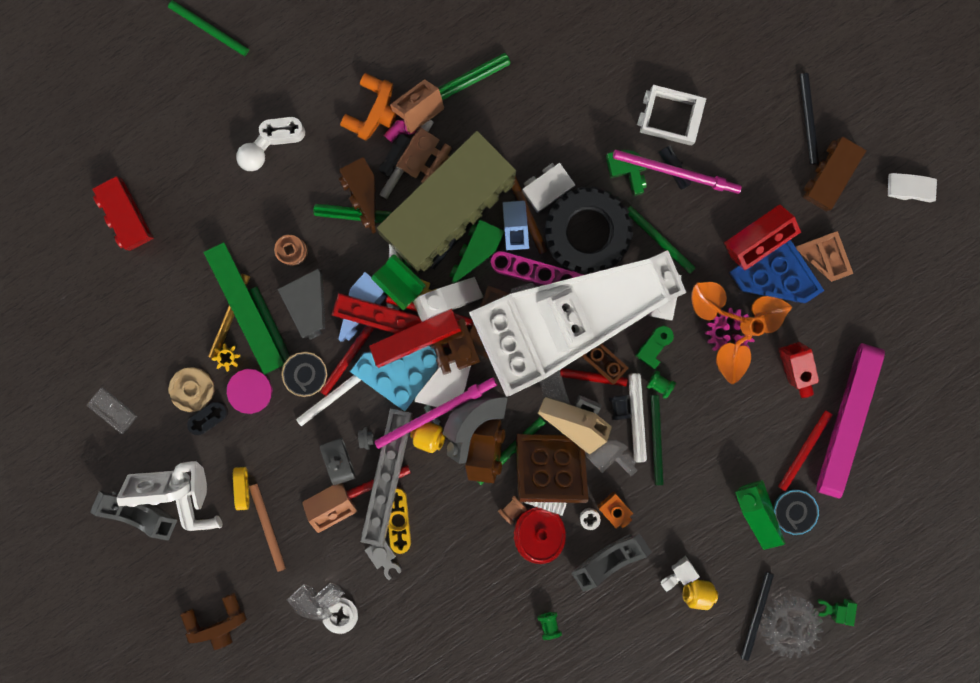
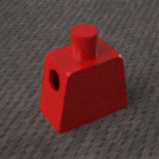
[778,342,819,398]

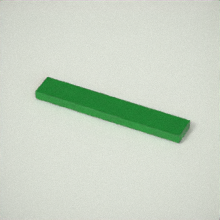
[203,242,284,375]

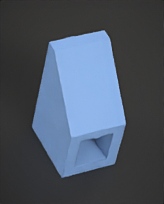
[503,201,529,250]

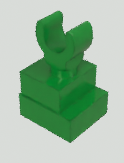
[816,599,857,626]

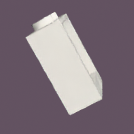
[637,85,706,146]

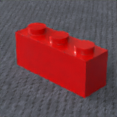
[92,176,154,251]
[724,204,801,271]

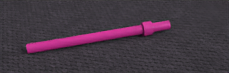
[613,150,742,194]
[374,377,497,449]

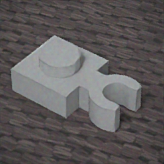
[365,539,402,580]

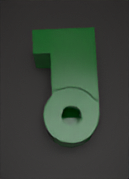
[634,326,674,369]

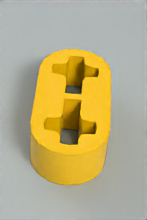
[233,467,250,510]

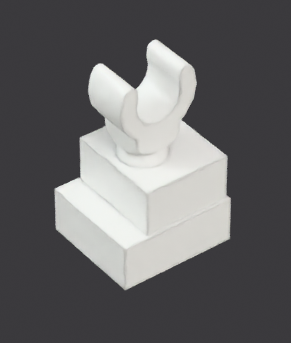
[660,556,700,592]

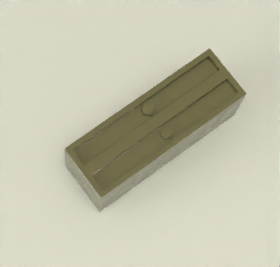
[377,131,516,273]

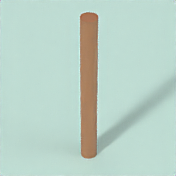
[249,484,286,572]

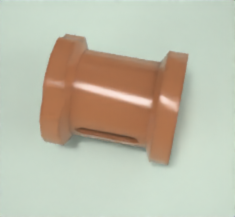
[498,495,528,525]

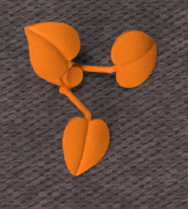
[691,282,792,384]

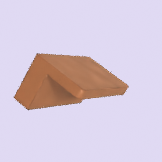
[390,79,444,133]
[302,483,357,533]

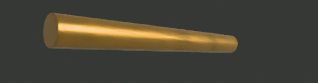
[208,273,250,358]

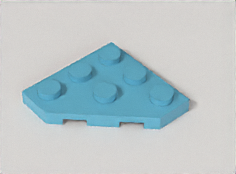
[350,345,438,411]

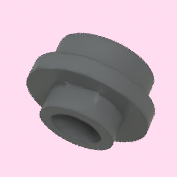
[358,427,374,450]

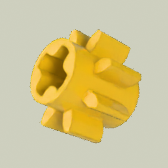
[212,343,241,372]

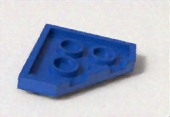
[729,240,824,303]

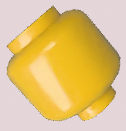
[410,422,446,453]
[682,579,718,610]

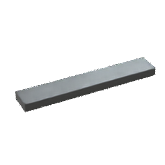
[360,409,413,547]

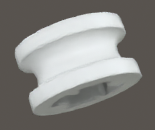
[580,508,601,530]

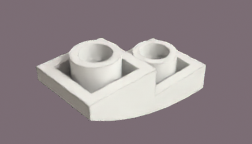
[887,173,937,203]

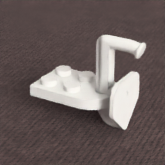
[116,461,223,531]

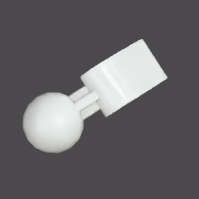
[236,117,305,171]

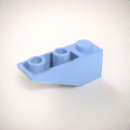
[339,272,387,342]

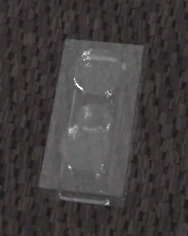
[87,388,138,434]

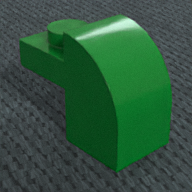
[606,150,647,196]

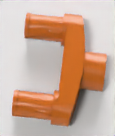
[340,73,397,141]

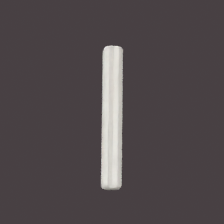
[628,373,647,462]

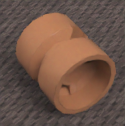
[274,235,308,266]

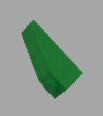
[735,480,786,550]

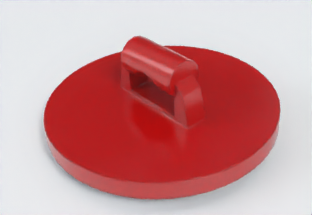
[514,507,566,564]

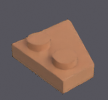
[795,231,853,282]

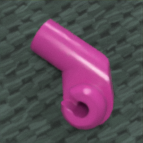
[383,120,417,143]

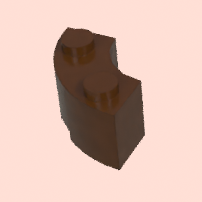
[465,419,505,484]

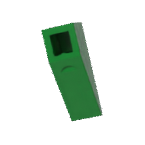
[450,220,505,283]

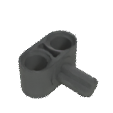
[320,438,356,486]

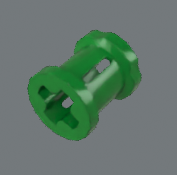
[646,370,676,399]
[537,612,562,640]

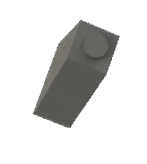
[277,269,325,340]

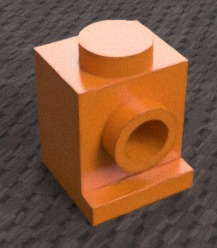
[597,491,633,529]

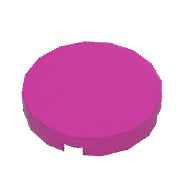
[227,369,273,414]

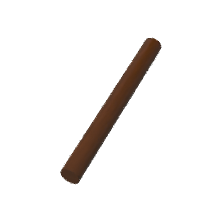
[511,175,548,254]

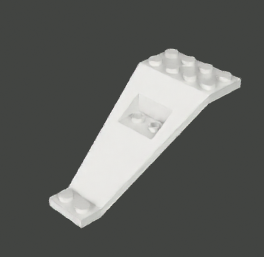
[469,250,686,397]

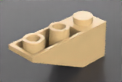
[538,397,612,454]

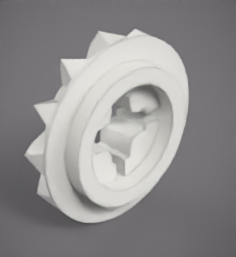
[322,597,358,634]

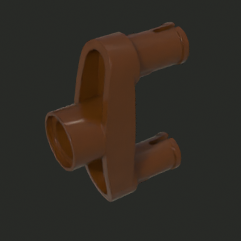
[180,593,247,650]

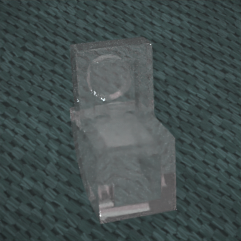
[585,439,638,476]
[287,583,344,621]

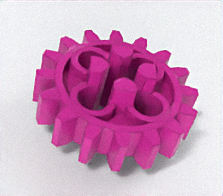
[705,308,755,351]

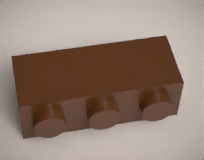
[803,137,867,211]

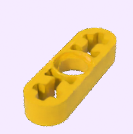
[388,487,411,554]

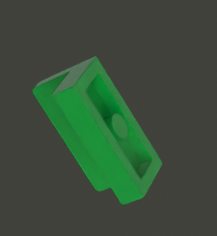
[371,254,426,310]

